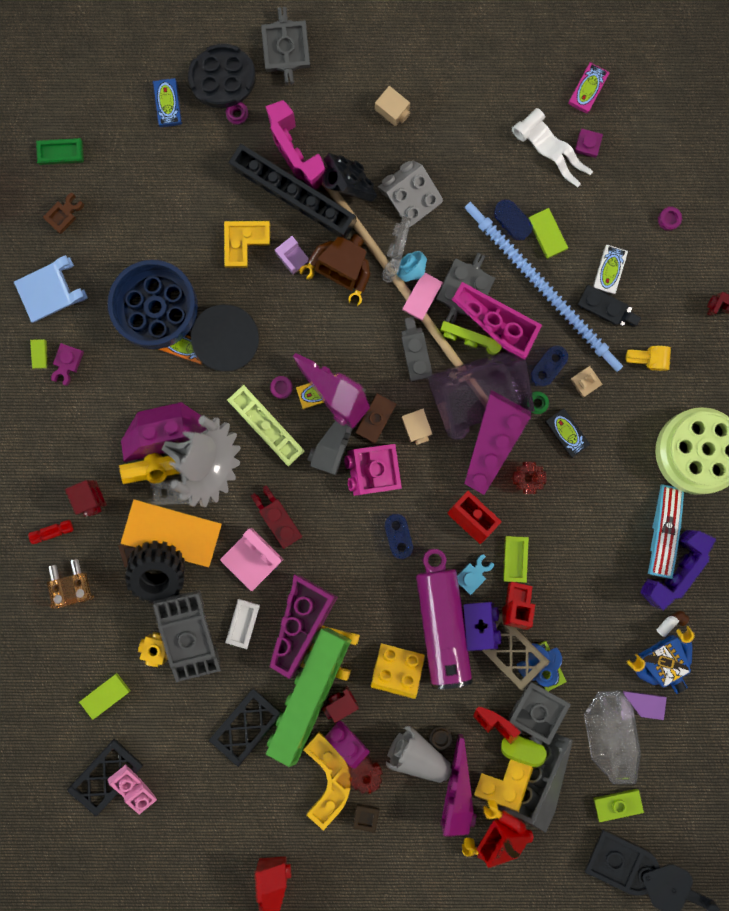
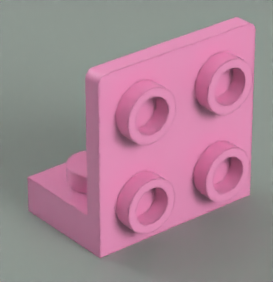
[221,528,284,591]

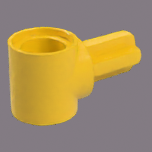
[626,346,671,371]

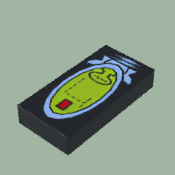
[545,408,591,458]

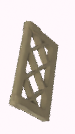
[482,613,550,690]

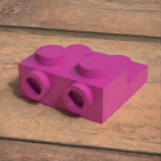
[344,444,402,496]

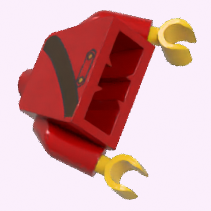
[462,799,534,868]

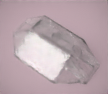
[584,690,641,784]

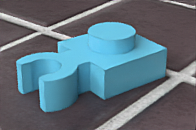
[457,554,494,595]

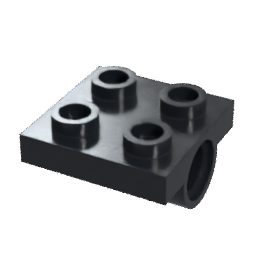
[323,153,377,202]

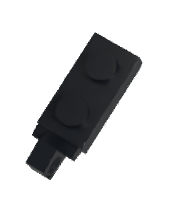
[577,285,641,328]

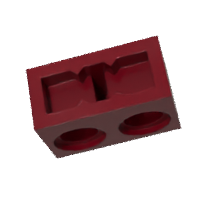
[65,480,107,517]

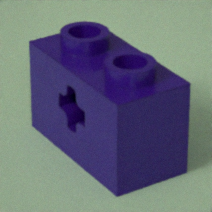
[463,602,501,651]

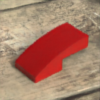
[473,707,521,745]

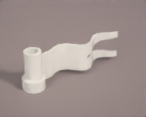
[512,108,593,187]

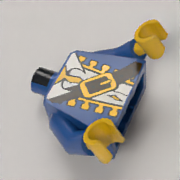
[627,626,694,694]

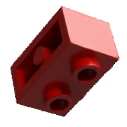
[447,491,502,544]

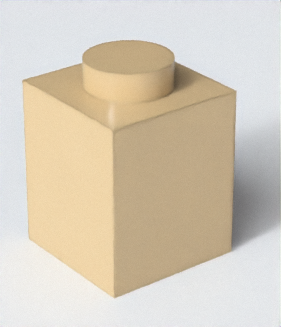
[375,86,410,127]
[401,409,432,445]

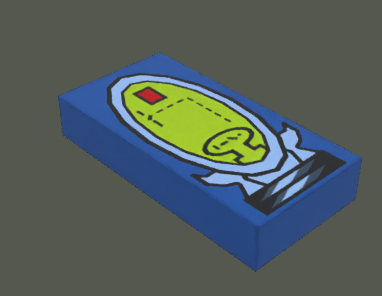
[153,78,182,127]

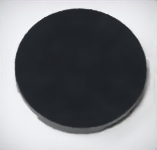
[188,44,256,108]
[191,304,259,372]

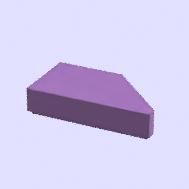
[623,690,667,720]

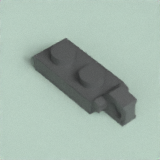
[401,317,433,382]

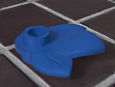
[517,643,562,687]

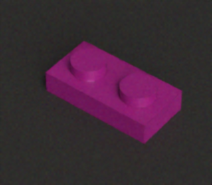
[325,720,370,769]

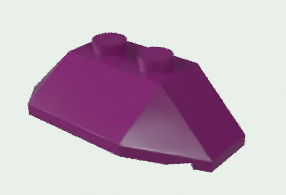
[121,402,207,462]

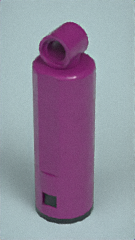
[416,548,473,689]

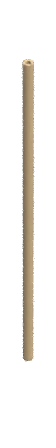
[322,183,489,409]

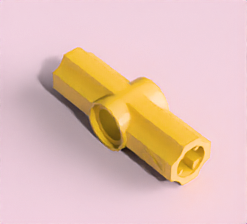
[119,453,180,484]

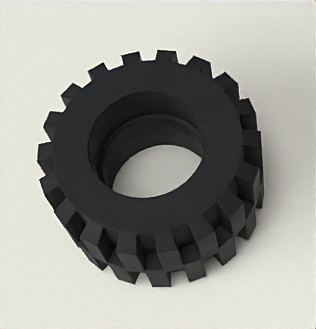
[125,541,185,603]

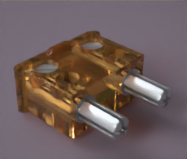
[47,559,94,609]

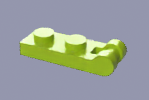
[440,321,502,355]

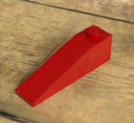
[255,856,291,911]

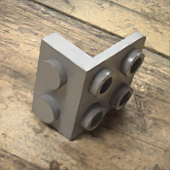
[378,160,443,226]

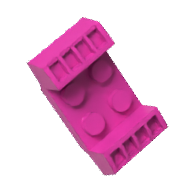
[266,100,325,190]

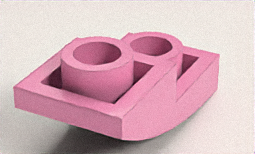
[402,273,443,321]
[108,764,157,814]

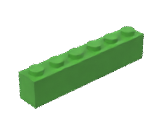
[266,628,352,767]

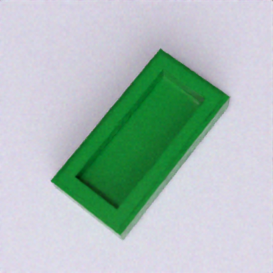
[36,138,84,165]

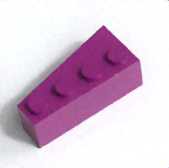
[464,390,531,495]

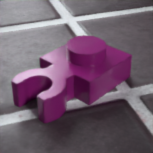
[51,343,84,386]

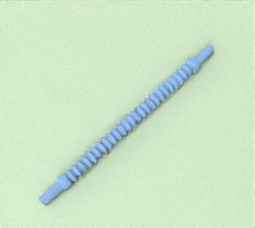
[464,202,623,372]

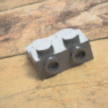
[507,682,571,745]

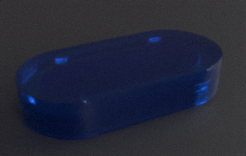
[494,200,532,240]

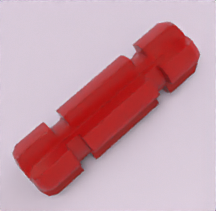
[28,520,74,544]

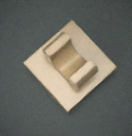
[570,366,602,398]

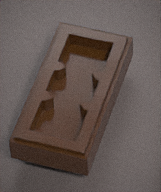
[356,393,397,443]

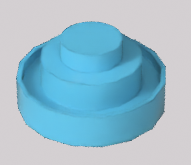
[397,251,427,282]

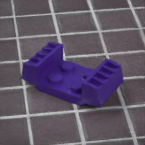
[640,530,716,610]

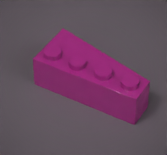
[270,575,338,679]

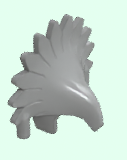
[162,416,240,507]

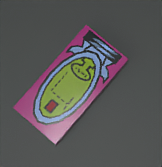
[568,62,610,114]

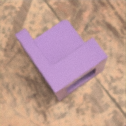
[275,236,309,275]

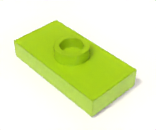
[593,789,644,822]

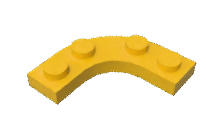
[303,732,351,831]

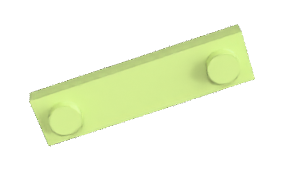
[227,385,305,466]

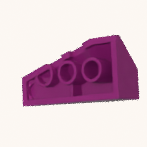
[441,733,476,836]

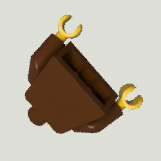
[299,234,370,306]

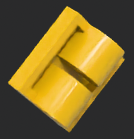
[371,643,425,699]

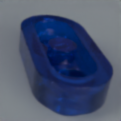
[531,346,568,387]
[385,514,413,559]

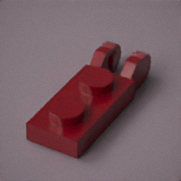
[251,485,303,549]

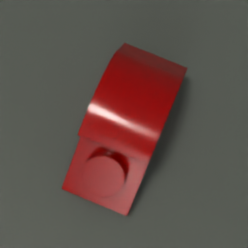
[502,582,535,630]

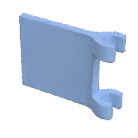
[14,255,88,323]

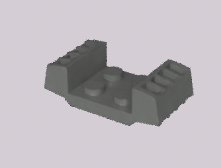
[153,590,221,682]

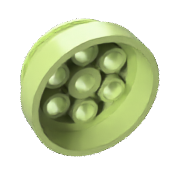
[656,408,729,495]

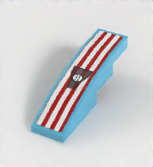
[648,484,684,579]

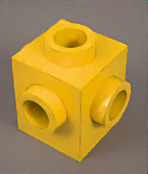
[138,632,168,667]

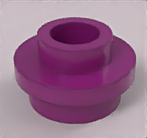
[226,102,248,125]

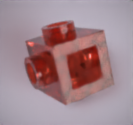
[513,462,546,494]
[348,755,383,794]

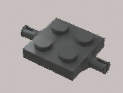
[261,7,310,85]
[435,253,495,324]

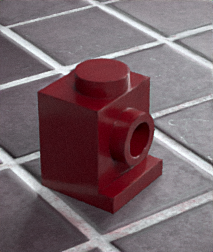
[322,686,359,723]

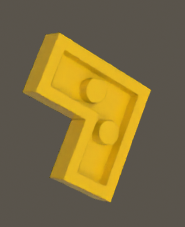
[224,221,270,268]
[474,759,533,812]

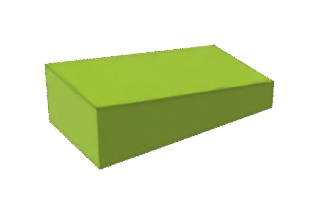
[30,339,47,369]

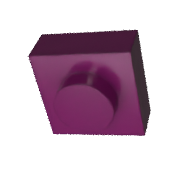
[574,128,603,158]

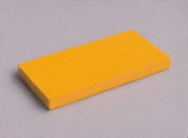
[121,499,222,567]

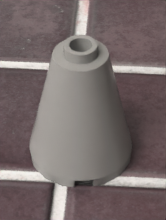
[386,726,452,783]

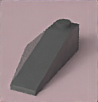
[308,388,366,475]
[498,733,573,833]

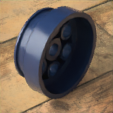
[108,260,198,349]

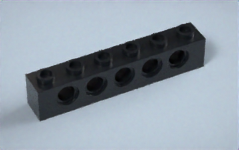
[228,144,357,239]

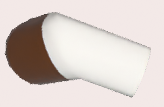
[656,610,689,637]

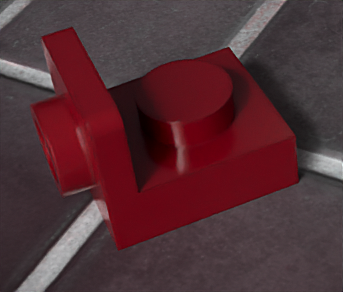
[707,291,729,316]

